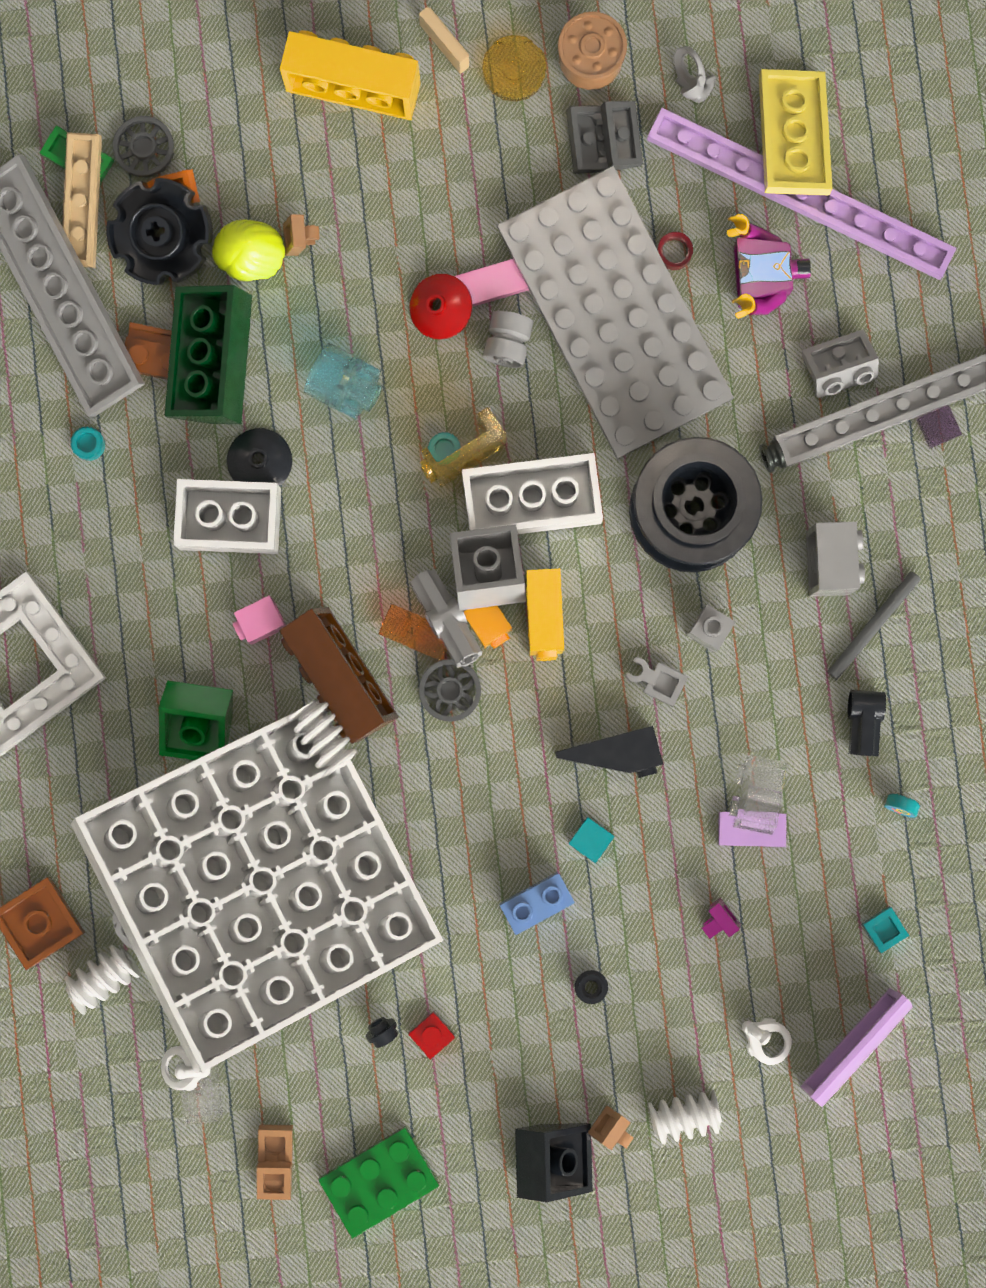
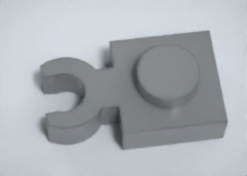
[625,657,688,707]

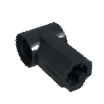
[847,690,886,756]

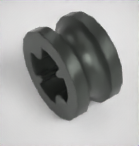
[759,439,786,473]

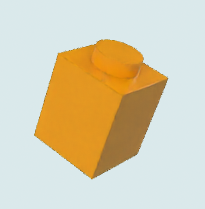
[464,606,512,649]

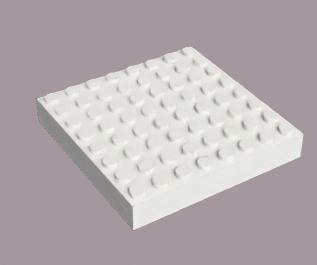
[71,701,443,1073]

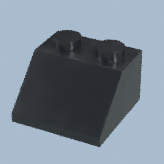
[515,1123,593,1203]

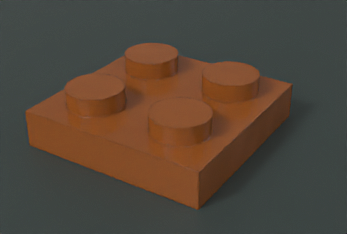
[0,877,85,970]

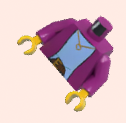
[726,214,811,319]

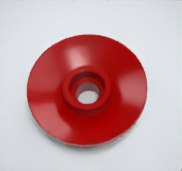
[409,274,472,340]

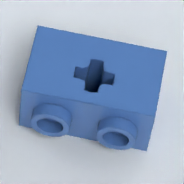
[499,872,575,935]

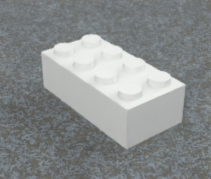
[462,453,603,534]

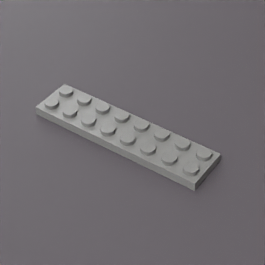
[0,154,145,417]

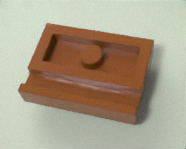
[125,322,172,380]

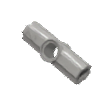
[410,569,482,668]

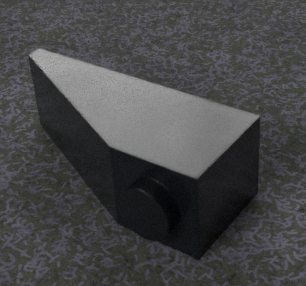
[555,726,664,778]

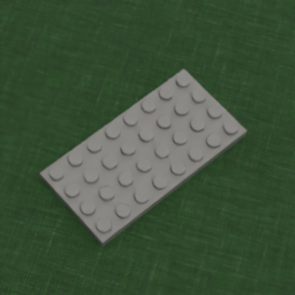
[497,166,734,459]

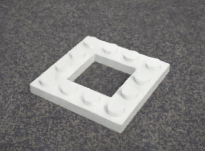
[0,572,106,757]

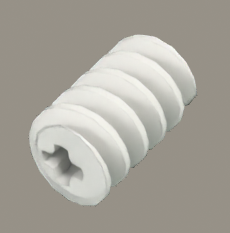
[287,700,357,777]
[64,945,141,1015]
[648,1090,721,1145]

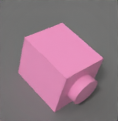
[232,595,286,645]

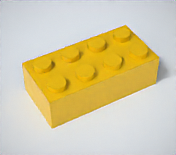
[280,30,421,121]

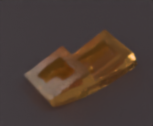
[378,604,447,661]

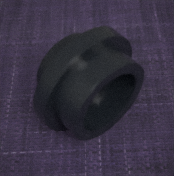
[575,970,608,1004]
[365,1017,398,1048]

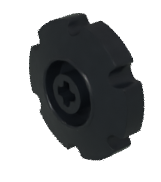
[106,178,213,285]

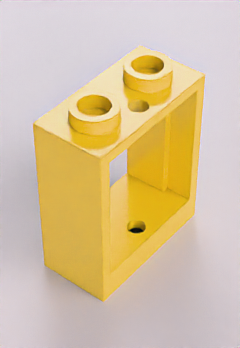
[525,568,564,661]

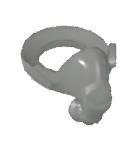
[674,46,716,103]

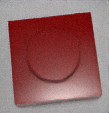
[408,1011,456,1060]

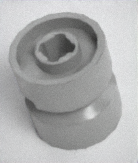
[482,311,534,368]

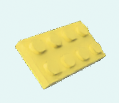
[759,69,833,195]

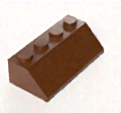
[279,607,399,744]

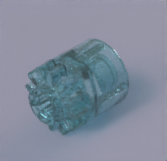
[304,343,383,420]

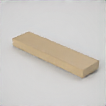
[62,132,102,268]

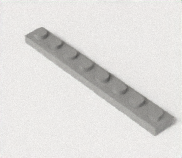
[773,354,986,468]

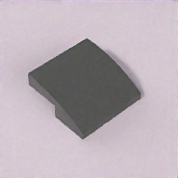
[566,101,643,174]

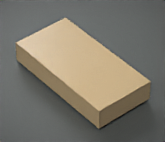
[419,6,469,74]

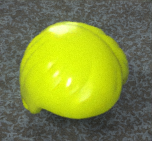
[212,219,285,282]

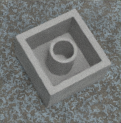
[806,521,865,597]
[449,524,526,611]

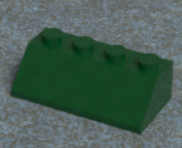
[164,285,252,424]

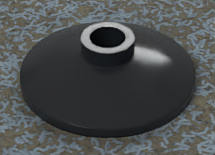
[227,428,292,486]

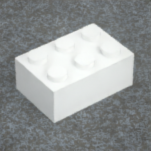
[174,479,281,554]

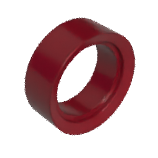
[657,232,693,270]

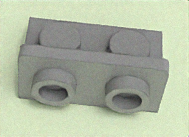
[802,329,879,398]

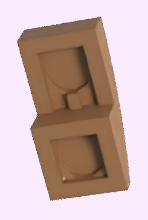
[257,1125,293,1200]

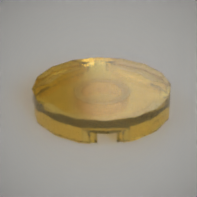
[482,35,547,102]

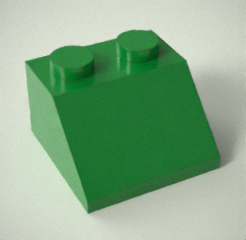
[158,680,233,760]

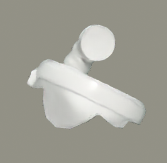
[742,1018,792,1065]
[161,1046,210,1091]

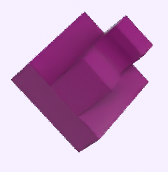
[701,897,741,939]

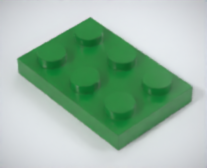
[318,1126,440,1239]

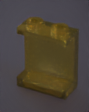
[419,407,507,488]

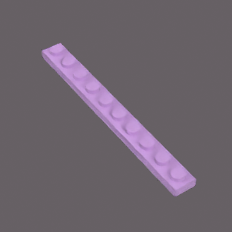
[647,108,956,280]

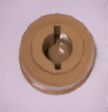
[558,12,627,90]

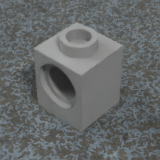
[686,604,736,653]

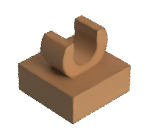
[283,214,320,256]
[588,1106,634,1151]

